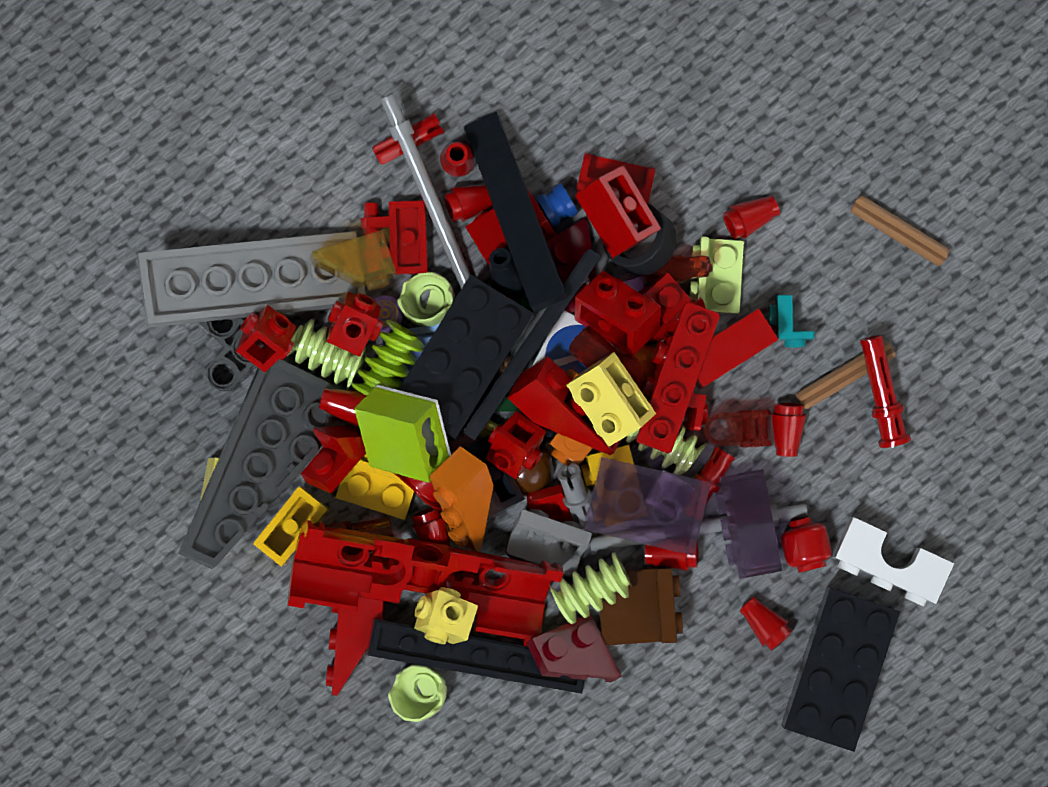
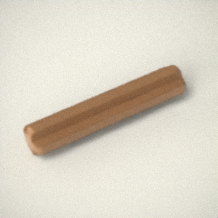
[850,196,950,266]
[796,341,896,409]

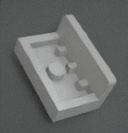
[505,509,592,577]

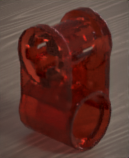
[701,410,772,448]

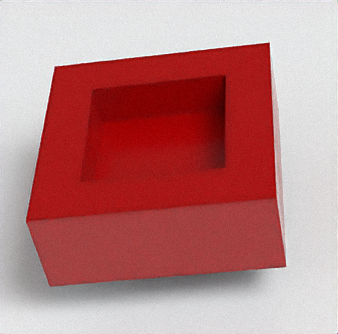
[527,484,573,523]

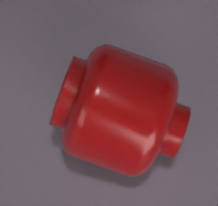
[780,517,832,573]

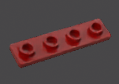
[636,302,720,453]

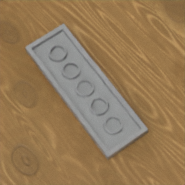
[137,231,366,328]

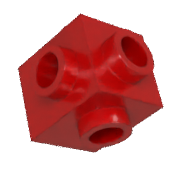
[326,291,383,357]
[236,304,296,373]
[486,411,547,480]

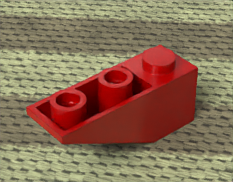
[508,356,620,456]
[326,597,385,696]

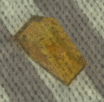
[310,230,396,291]

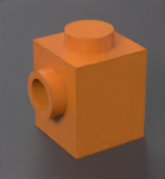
[549,433,592,467]

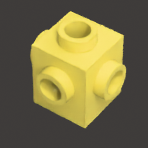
[414,587,478,644]

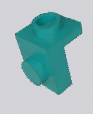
[768,295,815,348]

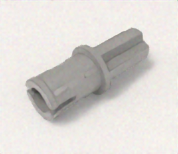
[557,464,595,530]

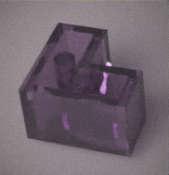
[716,469,783,579]

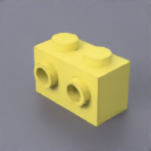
[566,352,656,447]

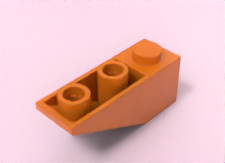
[430,446,494,552]

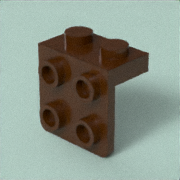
[600,568,683,645]

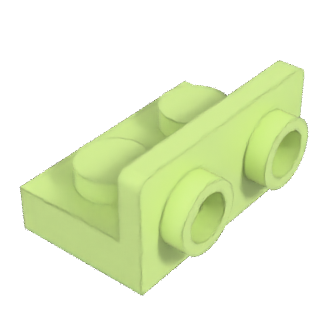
[689,236,744,314]

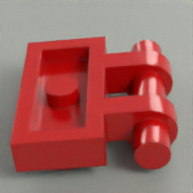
[360,200,428,277]

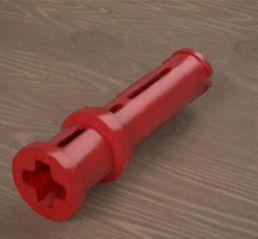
[860,335,911,448]

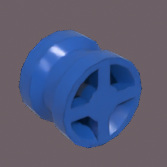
[535,183,578,228]

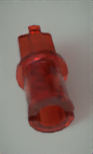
[645,254,713,284]

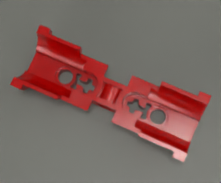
[287,519,564,646]

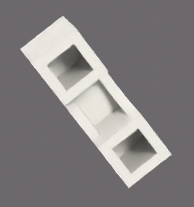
[832,517,954,607]

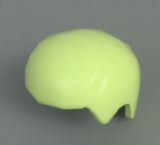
[397,272,455,327]
[388,664,447,722]

